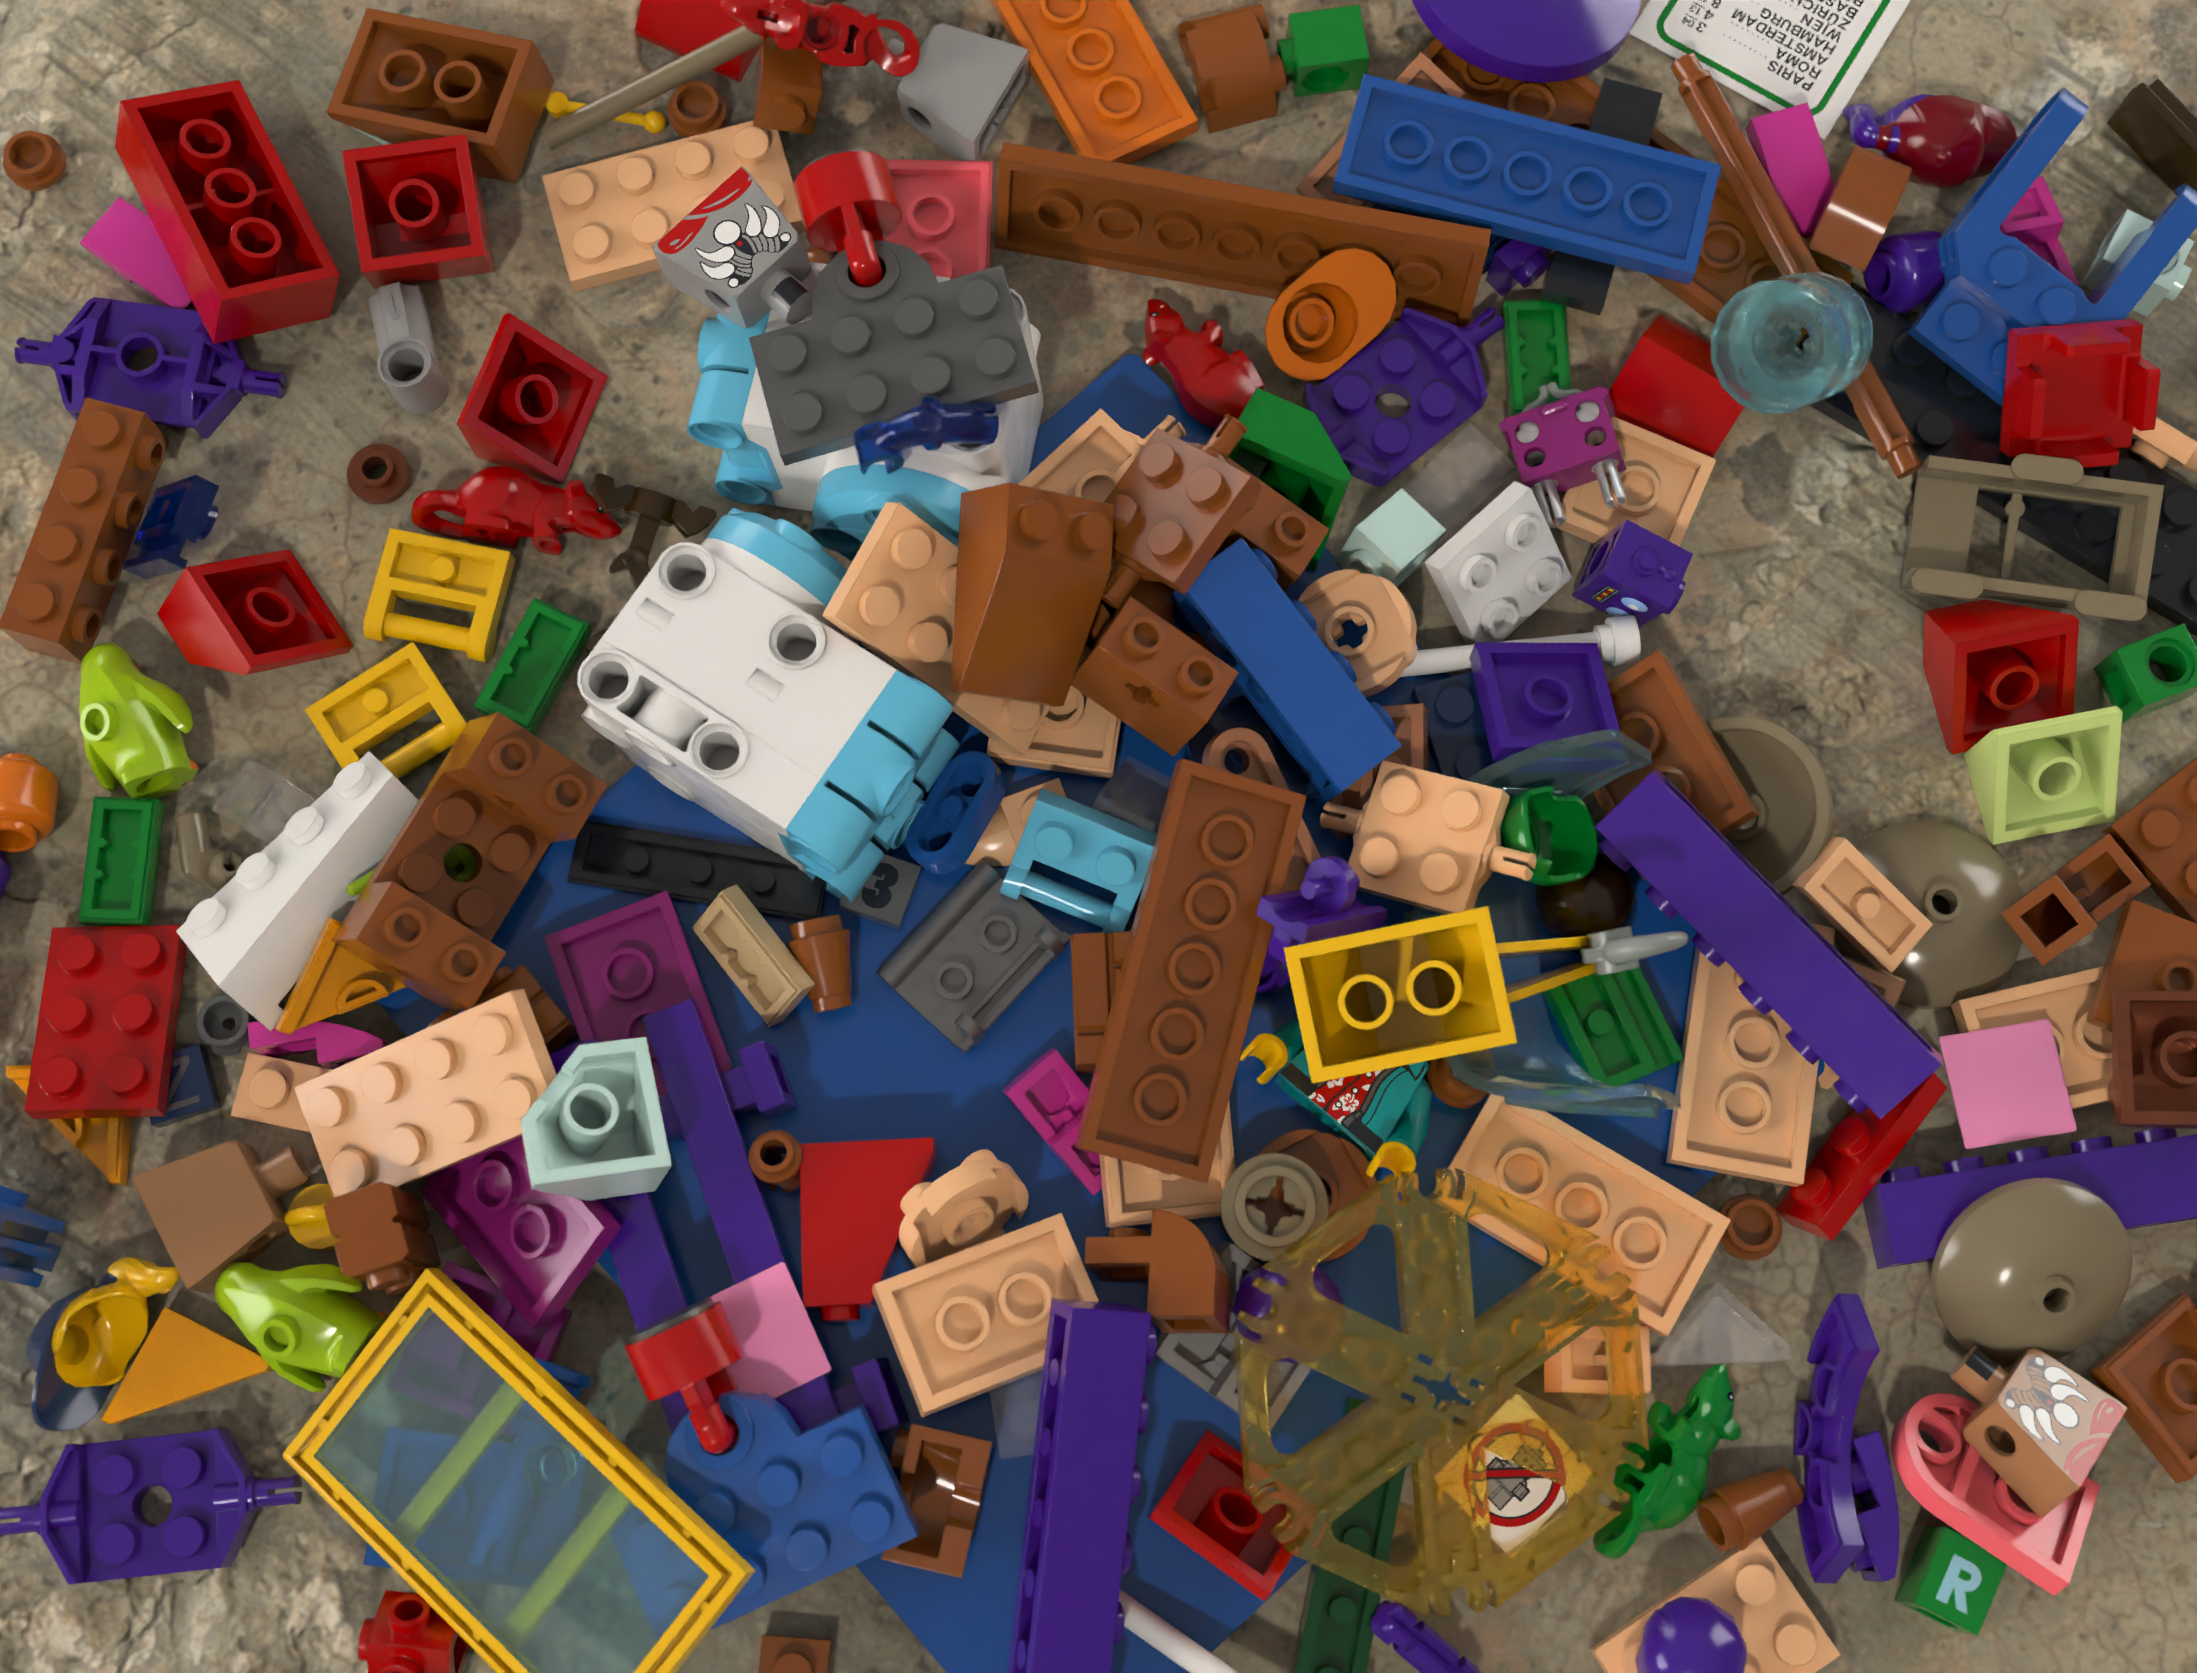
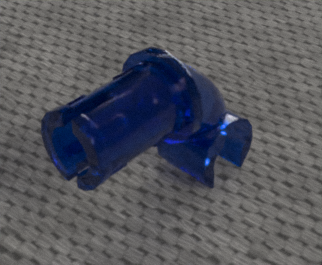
[853,396,999,474]

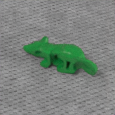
[1593,1363,1742,1559]

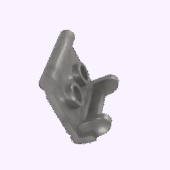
[876,860,1070,1054]

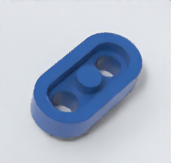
[906,751,1007,874]

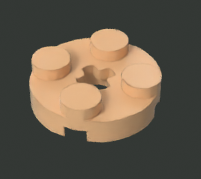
[1299,569,1418,697]
[899,1149,1029,1268]

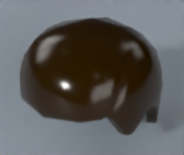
[1536,852,1637,953]

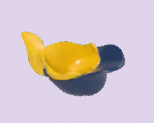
[26,1257,181,1431]

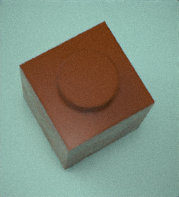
[753,36,822,135]

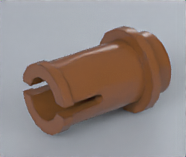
[749,1130,802,1194]

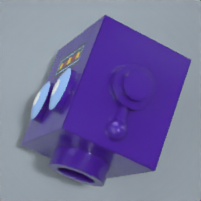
[1572,519,1693,628]

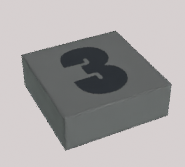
[839,854,922,930]

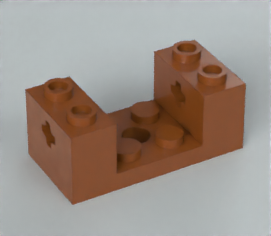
[1071,457,1330,757]
[331,712,608,1010]

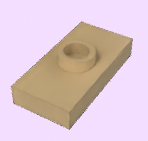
[692,884,815,1028]

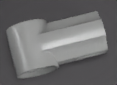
[368,282,448,415]

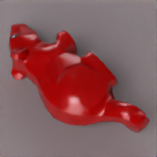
[720,0,920,77]
[1143,299,1264,429]
[411,466,622,556]

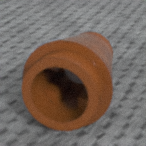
[786,915,853,1014]
[1696,1467,1803,1552]

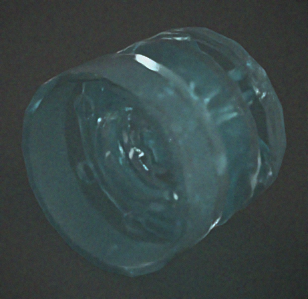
[1711,272,1873,414]

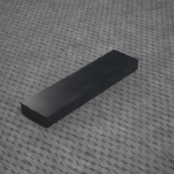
[1541,78,1663,316]
[567,820,827,921]

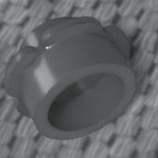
[197,993,258,1056]

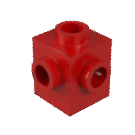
[358,1590,470,1673]

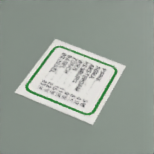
[1629,0,1911,140]

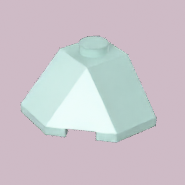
[520,1037,672,1201]

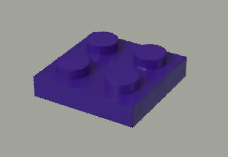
[1469,642,1624,762]

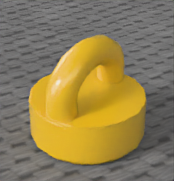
[284,1184,340,1251]

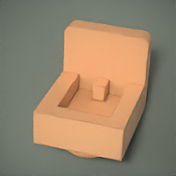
[1543,1323,1651,1395]

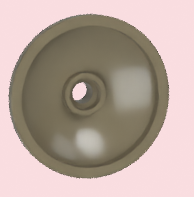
[1706,716,1833,895]
[1831,820,2022,1009]
[1931,1178,2132,1365]

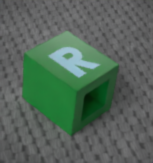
[1894,1526,2007,1636]

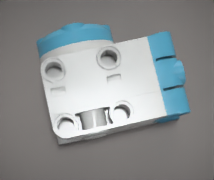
[687,262,1044,561]
[577,508,960,903]

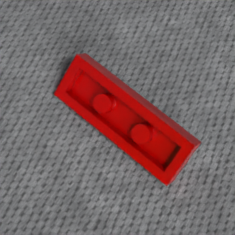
[1776,1072,1947,1242]

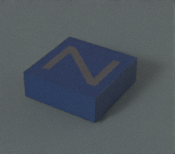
[149,1044,222,1128]

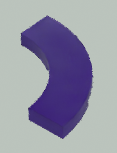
[1793,1293,1880,1584]

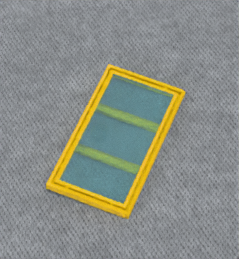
[282,1268,756,1673]

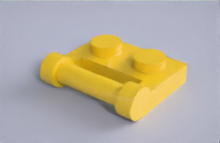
[363,528,515,663]
[304,642,468,779]

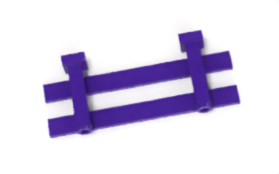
[549,998,910,1434]

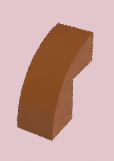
[2001,833,2151,966]

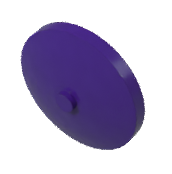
[1412,0,1641,82]

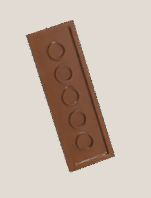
[1075,759,1306,1183]

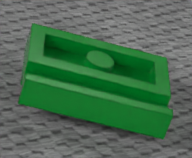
[1542,959,1684,1099]

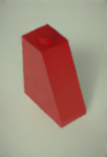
[799,1137,937,1323]

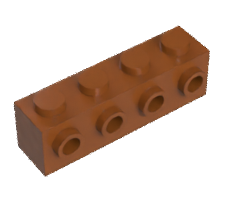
[0,397,169,664]

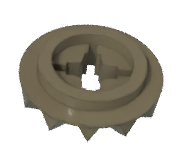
[1221,1153,1329,1261]

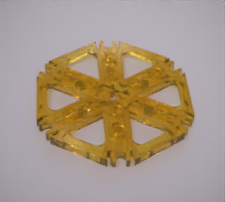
[1233,1168,1649,1617]

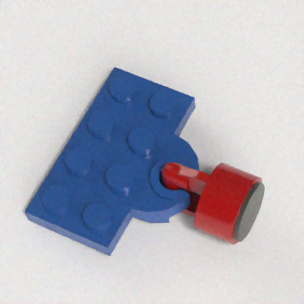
[612,1298,920,1639]

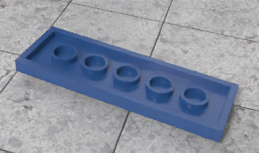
[1332,74,1721,285]

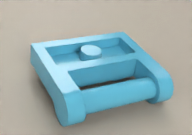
[999,788,1157,934]

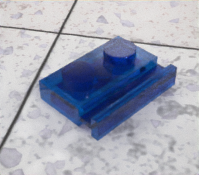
[123,475,219,580]

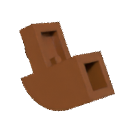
[1808,144,1912,272]
[1084,1210,1231,1334]

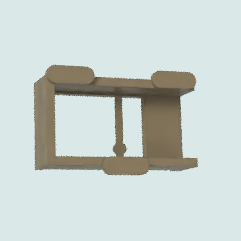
[1901,454,2164,622]

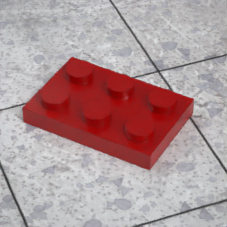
[24,925,187,1119]

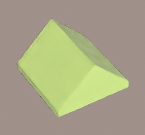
[1964,706,2123,845]

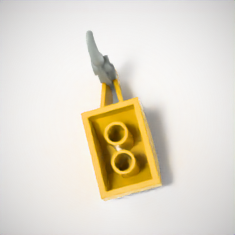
[1284,906,1688,1083]

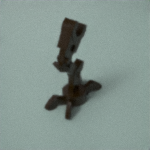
[584,473,717,654]

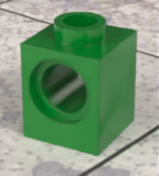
[1277,5,1370,98]
[2093,623,2197,723]

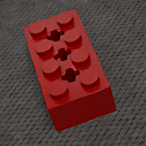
[115,80,340,344]

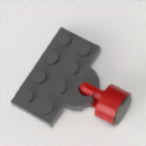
[749,149,1039,466]

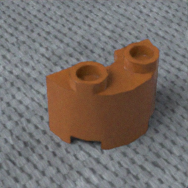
[1175,4,1287,134]
[881,1423,993,1578]

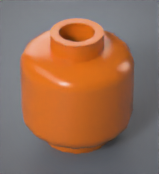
[0,753,60,852]

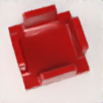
[1999,319,2161,468]

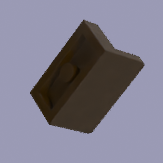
[2107,78,2197,196]

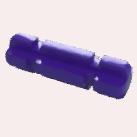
[1370,1600,1481,1673]

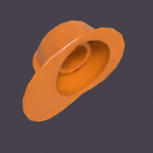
[1264,248,1396,381]

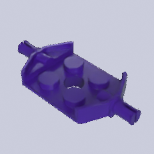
[14,297,287,439]
[1302,307,1505,487]
[0,1428,302,1584]

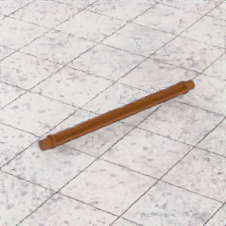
[1671,53,1923,479]

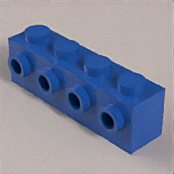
[1170,537,1402,802]

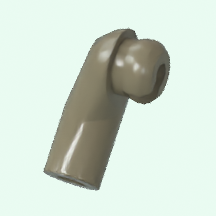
[174,812,244,892]

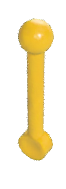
[545,91,666,134]

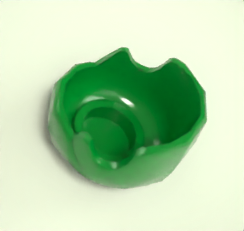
[1500,786,1599,886]

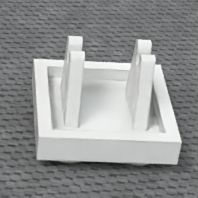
[1424,481,1572,645]

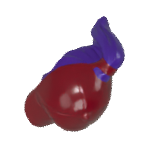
[1842,94,2018,188]

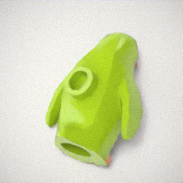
[79,642,199,799]
[214,1262,389,1392]

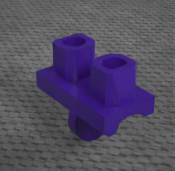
[1256,856,1389,965]

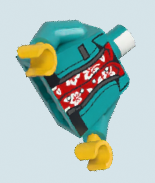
[1239,1018,1432,1192]

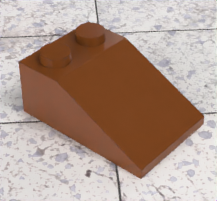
[326,8,554,183]
[951,482,1114,707]

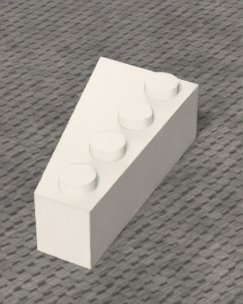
[176,751,419,1031]

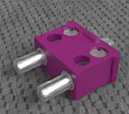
[1499,382,1627,528]

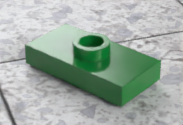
[1501,300,1571,417]
[474,598,593,736]
[78,796,165,926]

